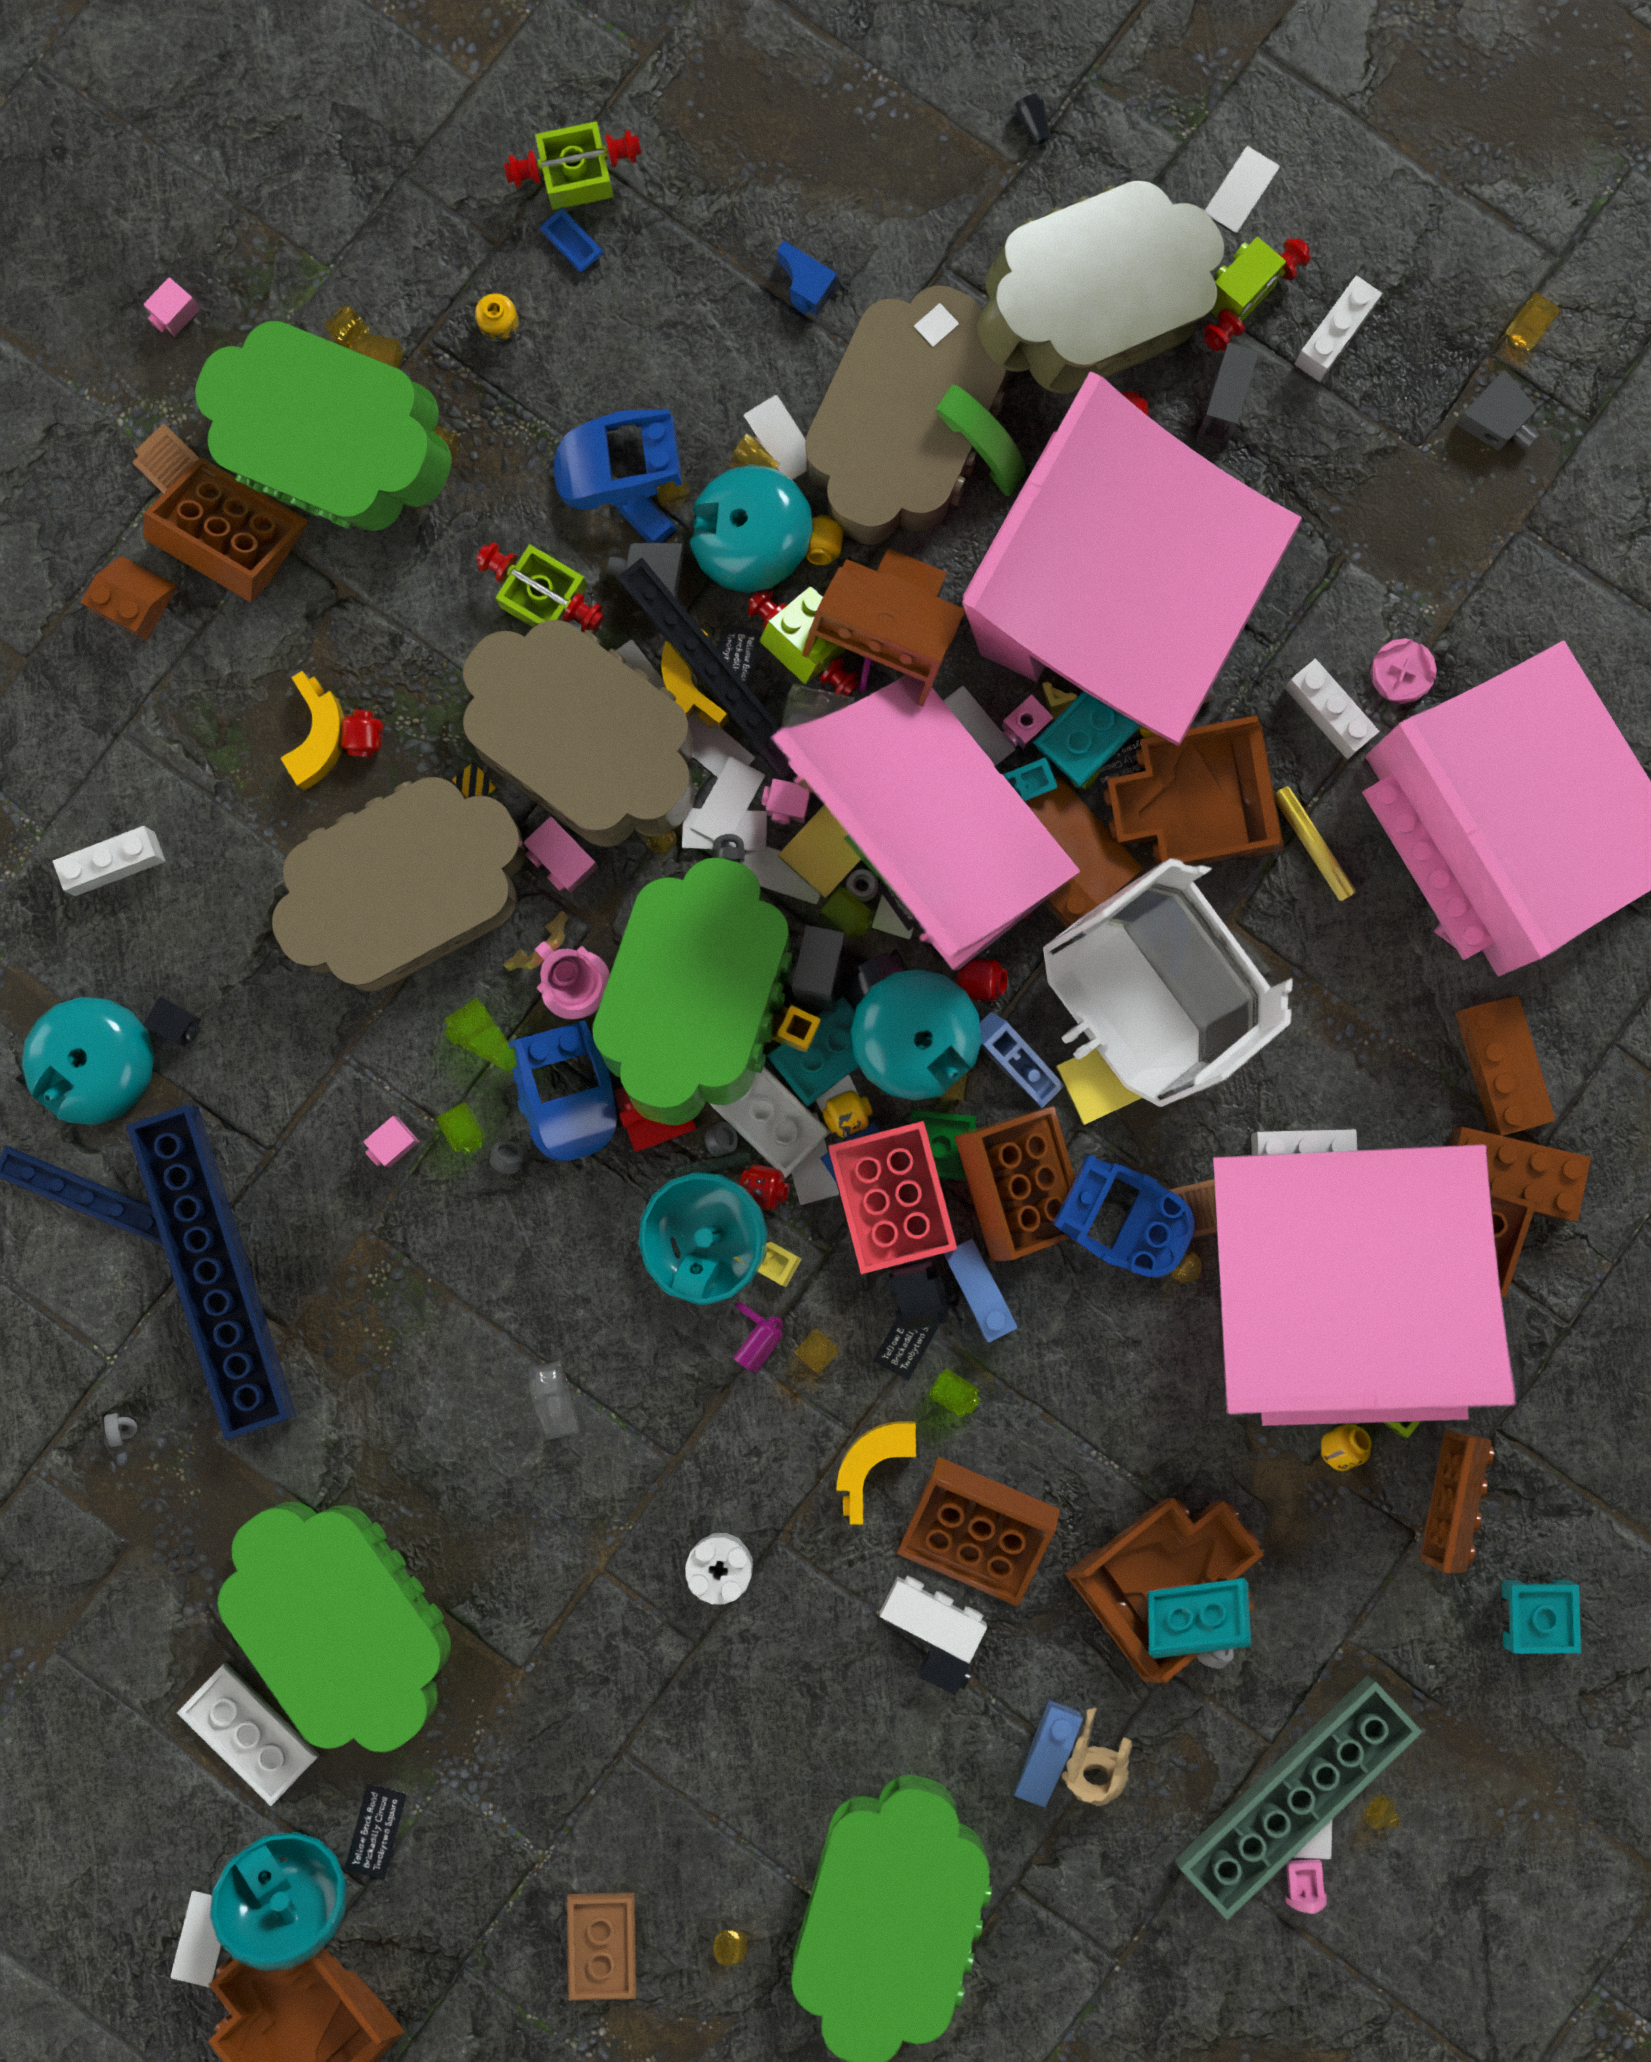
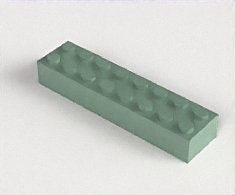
[1175,1675,1422,1920]

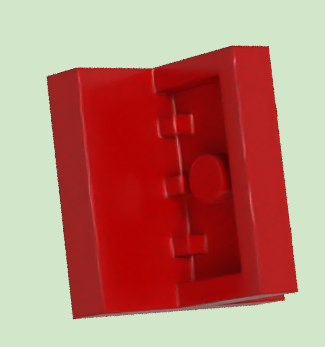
[613,1087,697,1152]

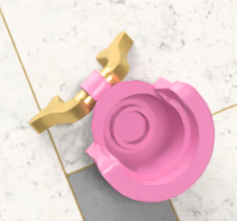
[503,911,610,1019]

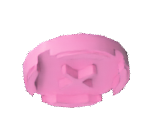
[1370,638,1437,704]

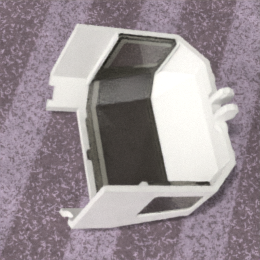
[1043,859,1292,1107]

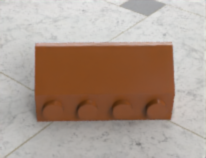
[1455,996,1556,1136]

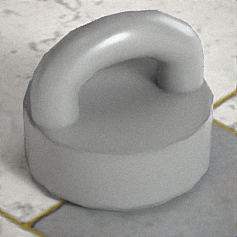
[104,1413,137,1447]
[1197,1649,1234,1669]

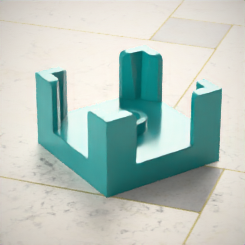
[1501,1580,1581,1654]

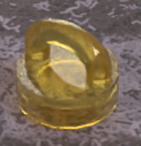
[643,829,679,854]
[1169,1250,1202,1283]
[1364,1795,1401,1830]
[714,1930,747,1966]

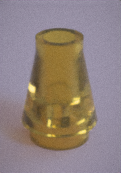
[732,434,780,470]

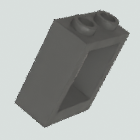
[1197,342,1259,445]

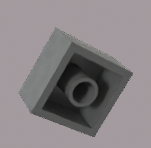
[788,925,849,1013]

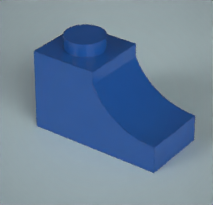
[777,240,837,317]

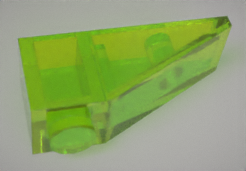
[444,998,517,1074]

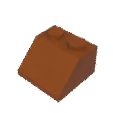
[80,556,178,641]

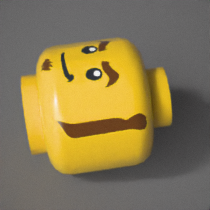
[1321,1423,1372,1471]

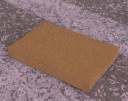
[567,1893,637,2000]

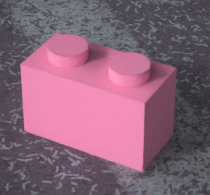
[523,816,599,893]

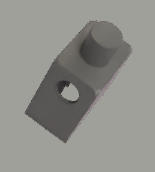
[1456,370,1539,450]
[607,543,684,598]

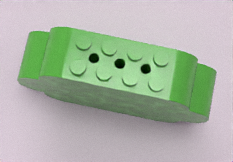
[195,321,452,531]
[593,858,795,1125]
[218,1502,451,1752]
[792,1775,992,2062]

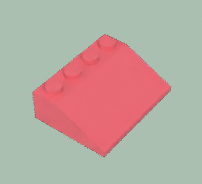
[828,1120,957,1274]

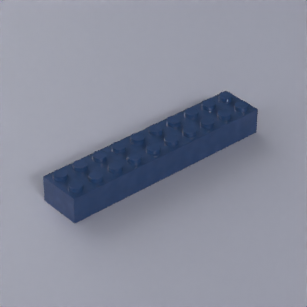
[126,1104,297,1440]

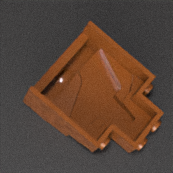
[802,548,965,707]
[1104,715,1284,866]
[1064,1498,1264,1683]
[208,1947,406,2062]

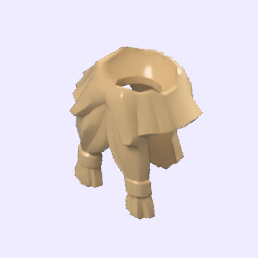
[1062,1708,1132,1806]

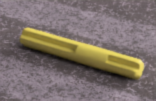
[1274,786,1355,901]

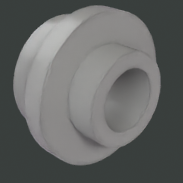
[846,869,879,902]

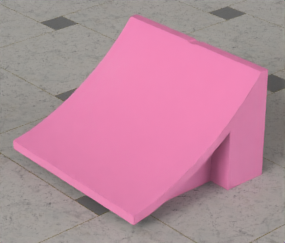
[962,371,1302,746]
[1362,640,1651,977]
[772,674,1081,970]
[1213,1144,1515,1426]

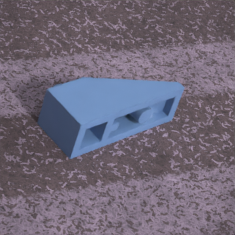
[980,1012,1065,1108]
[943,1239,1018,1343]
[1014,1700,1083,1808]

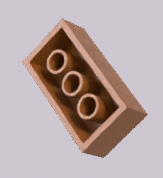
[1449,1127,1591,1222]

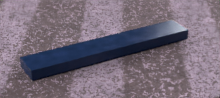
[0,1145,164,1247]

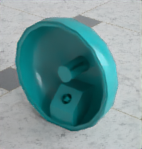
[689,464,813,593]
[850,969,982,1101]
[21,996,154,1125]
[639,1172,768,1305]
[210,1832,347,1971]

